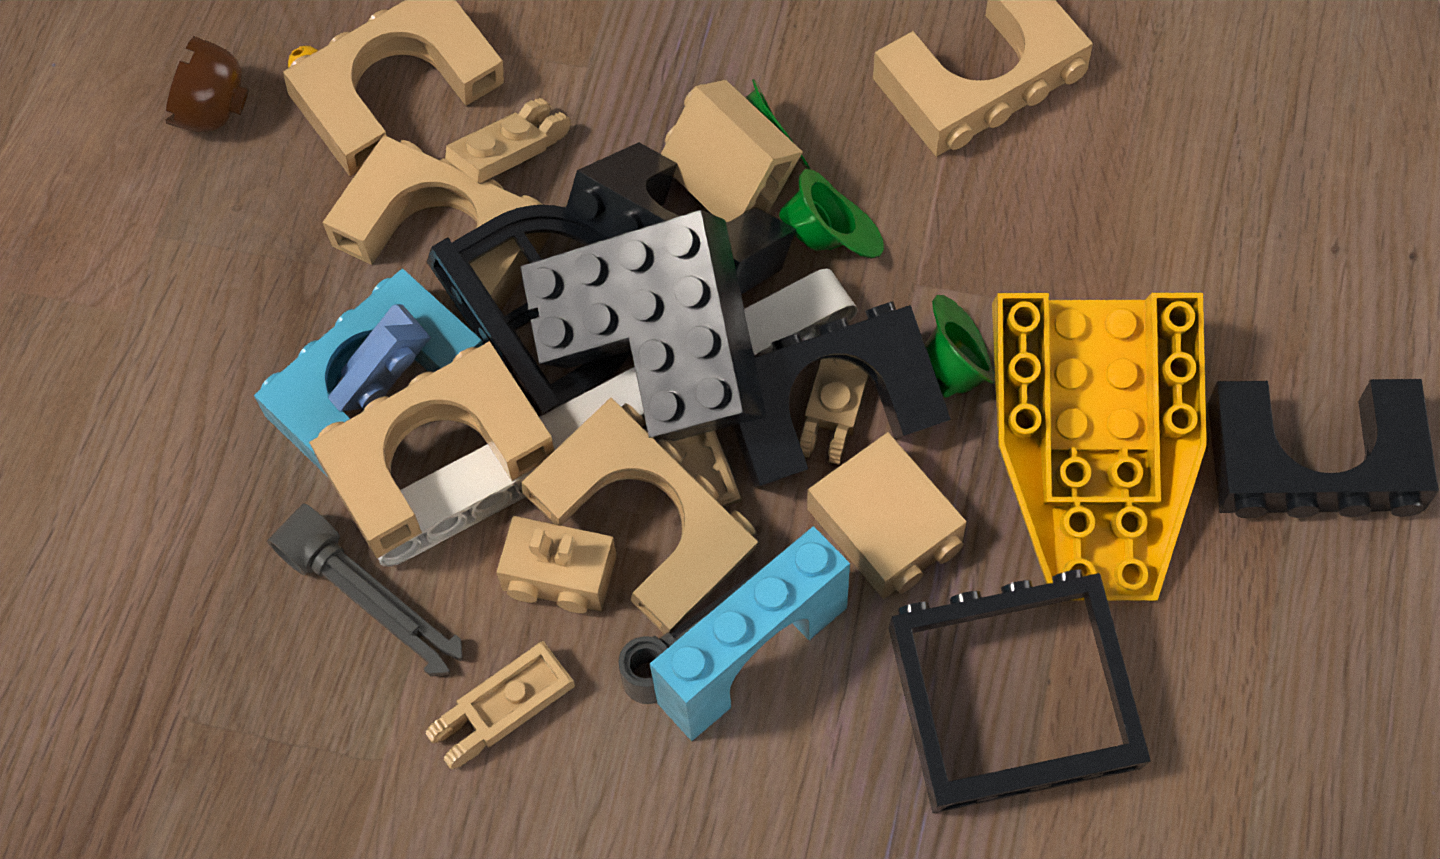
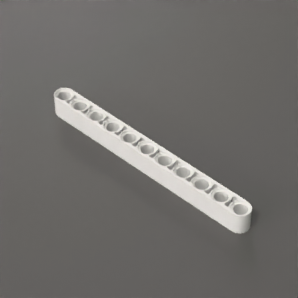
[378,269,858,567]

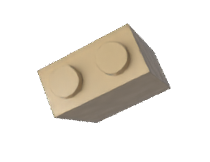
[661,80,803,222]
[807,432,967,599]

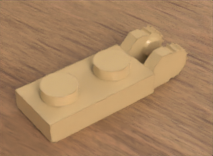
[445,98,572,184]
[800,359,869,465]
[425,641,575,770]

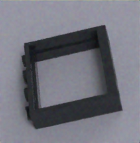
[888,570,1151,814]

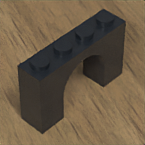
[565,142,796,294]
[733,301,951,488]
[1208,379,1439,518]

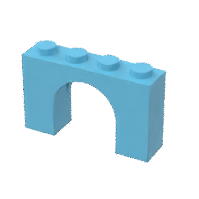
[254,268,483,477]
[650,526,850,741]

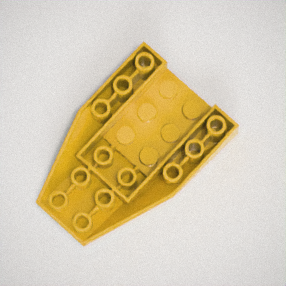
[992,293,1207,601]

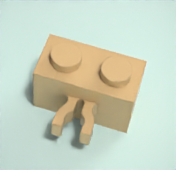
[496,516,617,613]

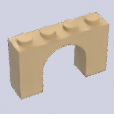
[283,0,504,176]
[873,0,1093,157]
[323,135,552,311]
[309,341,555,559]
[522,398,758,634]

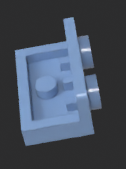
[328,304,431,412]

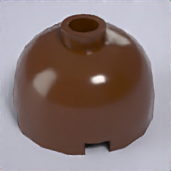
[165,36,249,132]

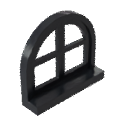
[427,205,632,417]

